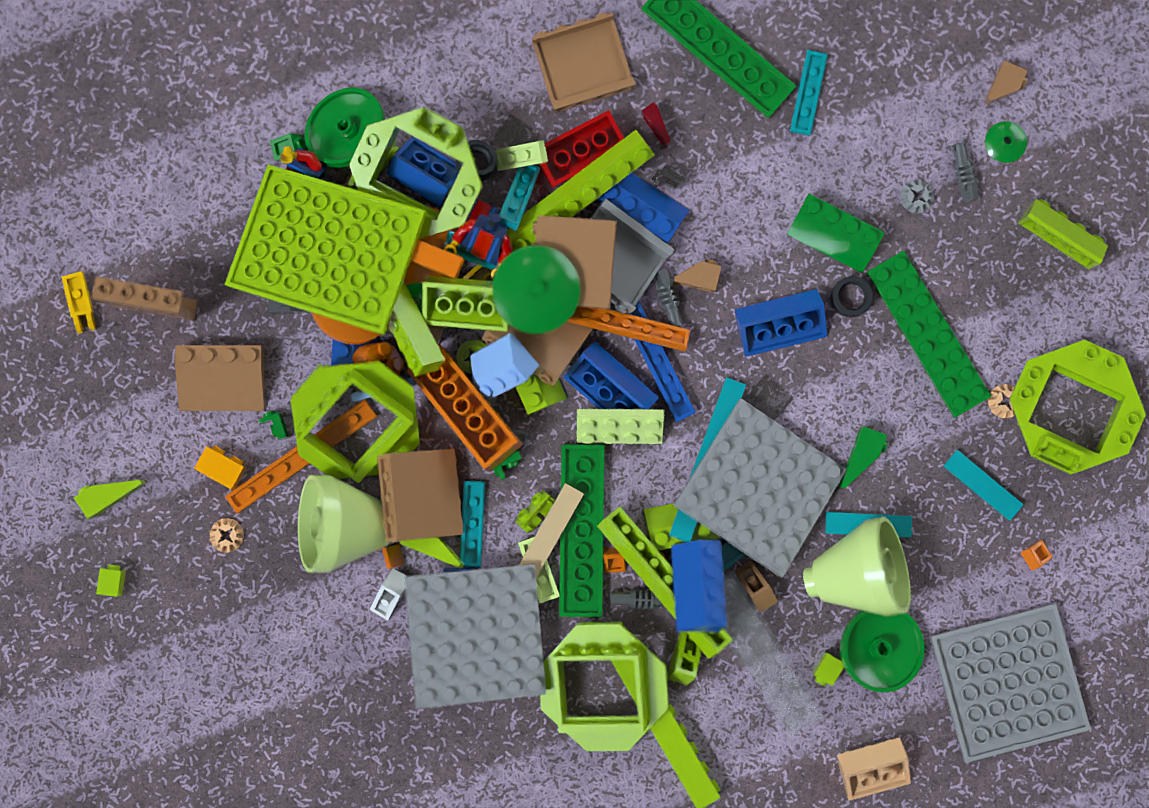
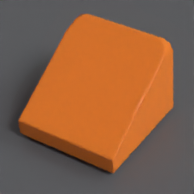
[1020,539,1053,571]
[382,545,404,569]
[603,547,626,573]

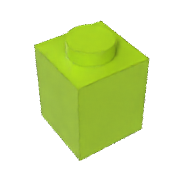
[96,564,126,597]
[812,651,844,687]

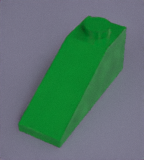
[839,426,888,489]

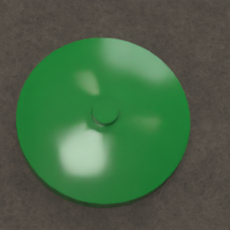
[304,88,385,168]
[492,246,580,334]
[840,610,924,693]

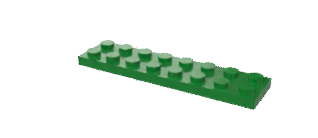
[641,0,796,119]
[866,250,991,418]
[559,445,604,617]

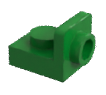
[270,133,306,161]
[258,410,290,440]
[493,451,522,480]

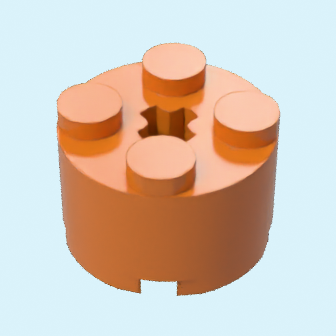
[352,342,404,375]

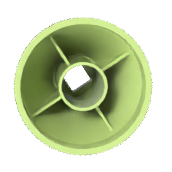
[298,475,389,573]
[803,517,911,616]

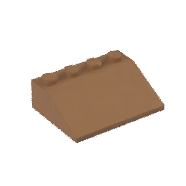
[175,345,265,411]

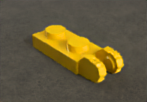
[61,271,96,334]

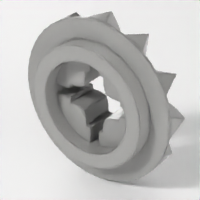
[900,180,935,214]

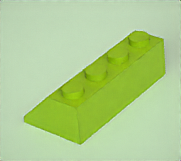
[1018,199,1108,269]
[422,276,509,331]
[516,373,567,416]
[644,503,721,551]

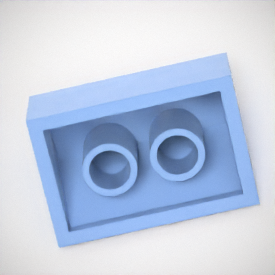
[470,333,539,401]

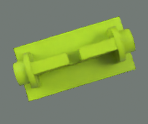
[515,490,555,533]

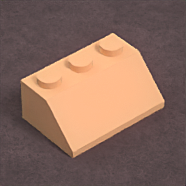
[837,738,911,801]

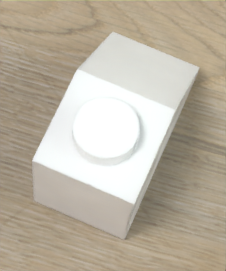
[370,568,405,620]

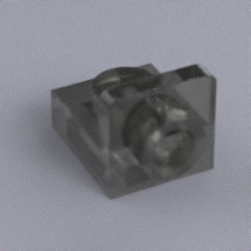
[652,166,686,189]

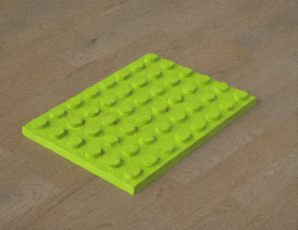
[225,164,427,335]

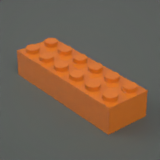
[406,343,523,472]

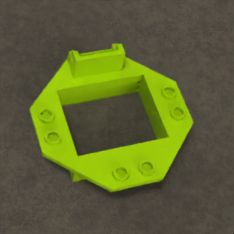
[349,107,482,239]
[1009,340,1146,475]
[291,361,420,483]
[540,622,669,751]

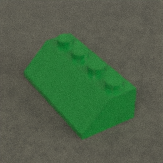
[786,193,885,273]

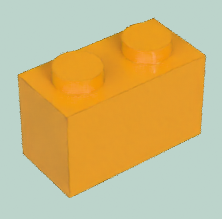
[194,445,247,490]

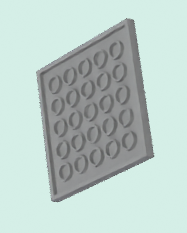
[673,398,846,577]
[404,564,546,709]
[930,603,1091,763]

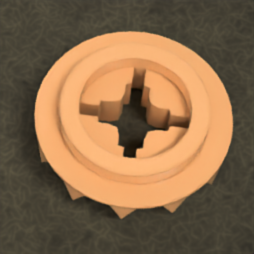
[988,384,1015,418]
[209,518,244,553]

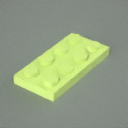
[577,409,664,444]

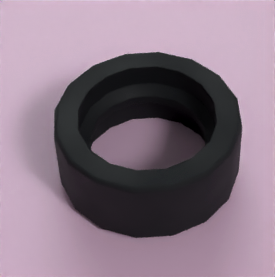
[455,140,497,182]
[831,276,873,318]

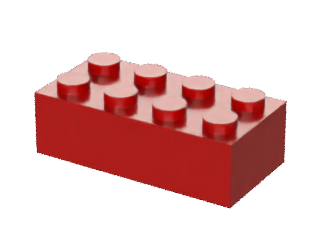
[539,110,624,191]

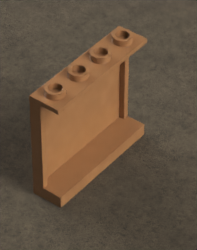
[532,12,635,114]
[531,216,617,310]
[92,277,198,321]
[482,322,594,386]
[377,449,463,543]

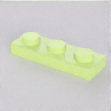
[495,140,548,171]
[518,537,560,603]

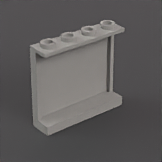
[590,199,674,314]

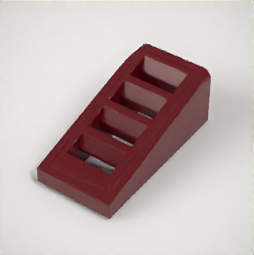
[641,101,671,148]

